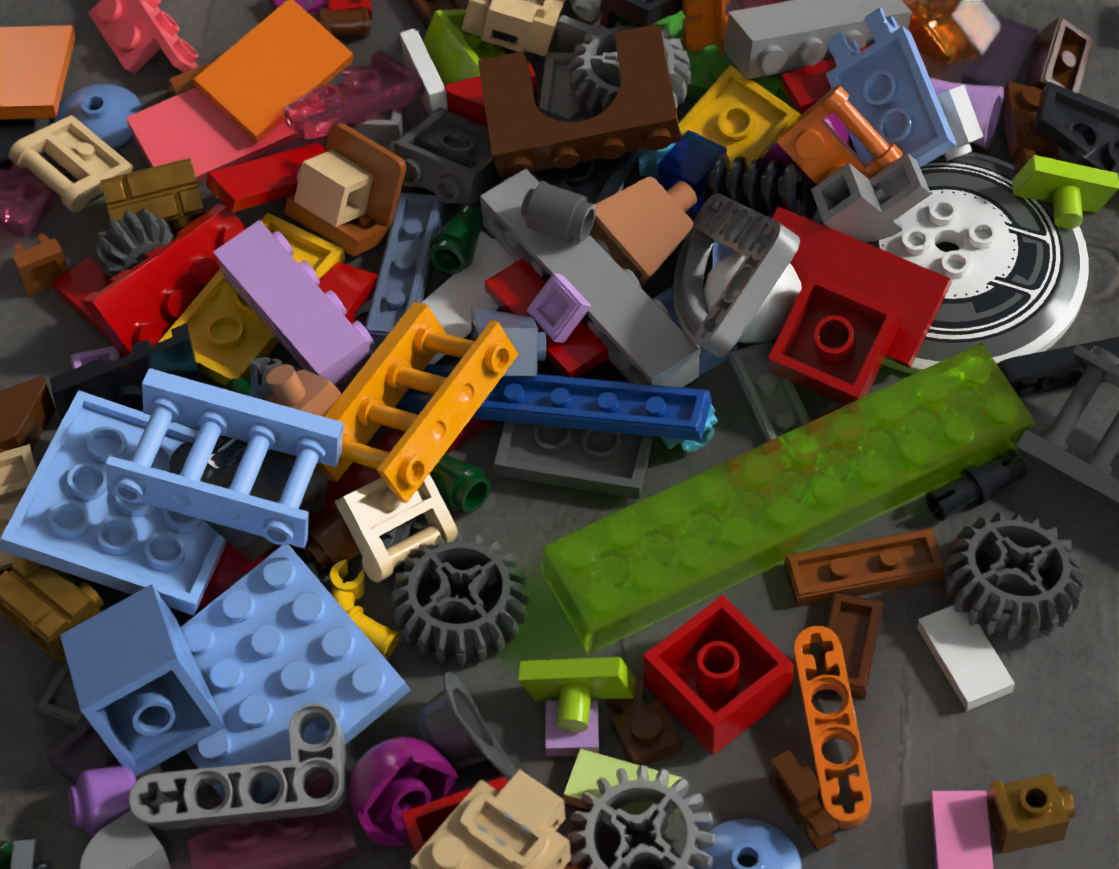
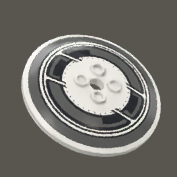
[812,152,1089,379]

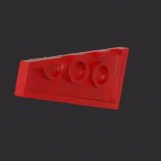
[80,204,246,357]

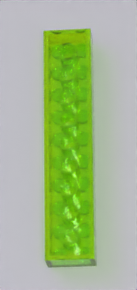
[541,342,1035,655]

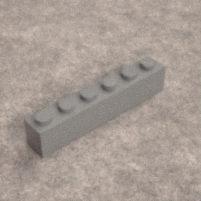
[480,169,701,388]

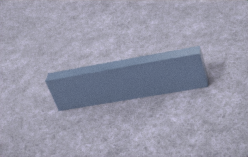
[365,193,446,345]

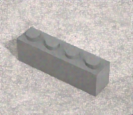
[723,0,912,79]

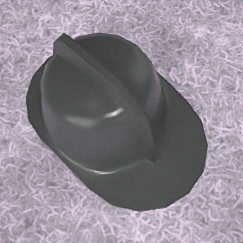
[416,672,517,779]

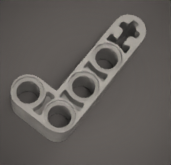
[129,703,348,830]

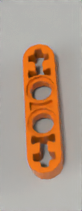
[794,626,871,829]

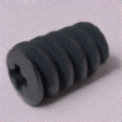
[703,154,808,217]

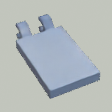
[826,7,957,167]

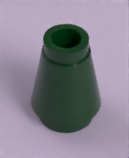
[430,206,483,274]
[430,454,491,513]

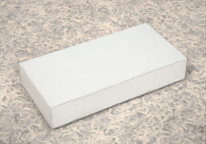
[400,29,448,116]
[917,605,1015,711]

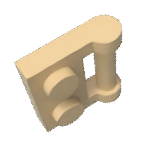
[9,115,133,213]
[335,474,458,582]

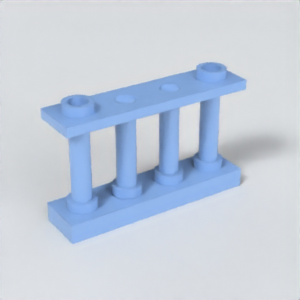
[105,368,344,548]

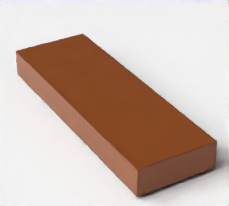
[784,528,944,608]

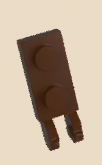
[1002,81,1062,175]

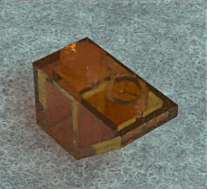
[907,0,1002,65]

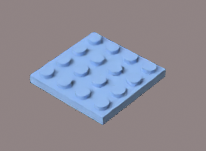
[0,390,263,616]
[180,544,411,827]

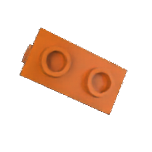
[682,0,730,55]

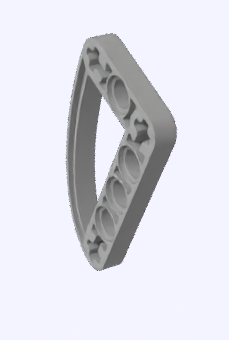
[673,193,800,358]

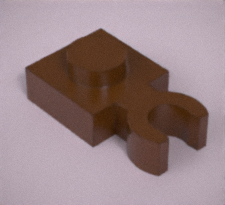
[605,672,682,766]
[769,750,838,852]

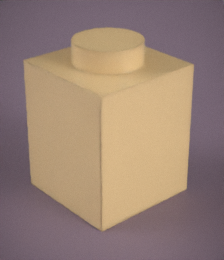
[294,150,374,227]

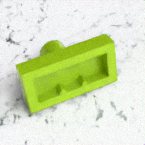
[1012,155,1119,229]
[518,657,636,732]

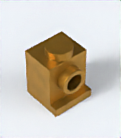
[987,773,1075,854]

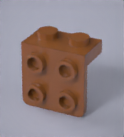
[284,123,406,257]

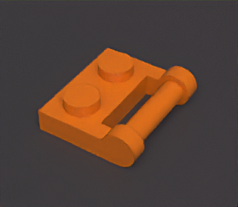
[776,84,903,185]

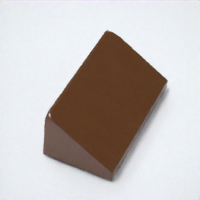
[1024,16,1094,93]

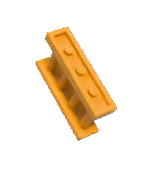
[315,302,519,504]

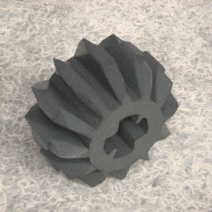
[94,208,175,279]

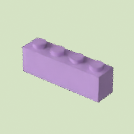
[213,220,374,391]

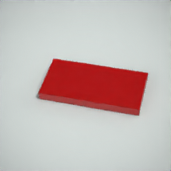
[772,206,952,368]

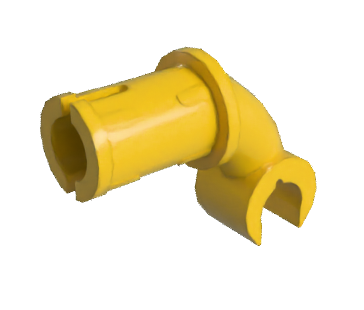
[330,559,400,660]

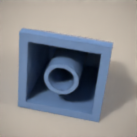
[60,584,225,777]

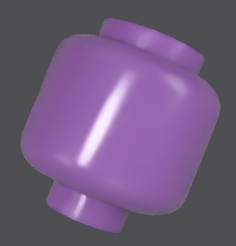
[68,766,150,839]

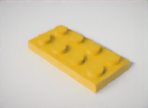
[158,213,346,386]

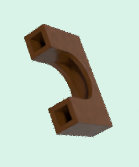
[478,23,682,178]

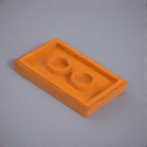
[193,0,353,144]
[0,25,75,120]

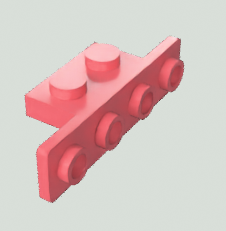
[88,0,199,75]

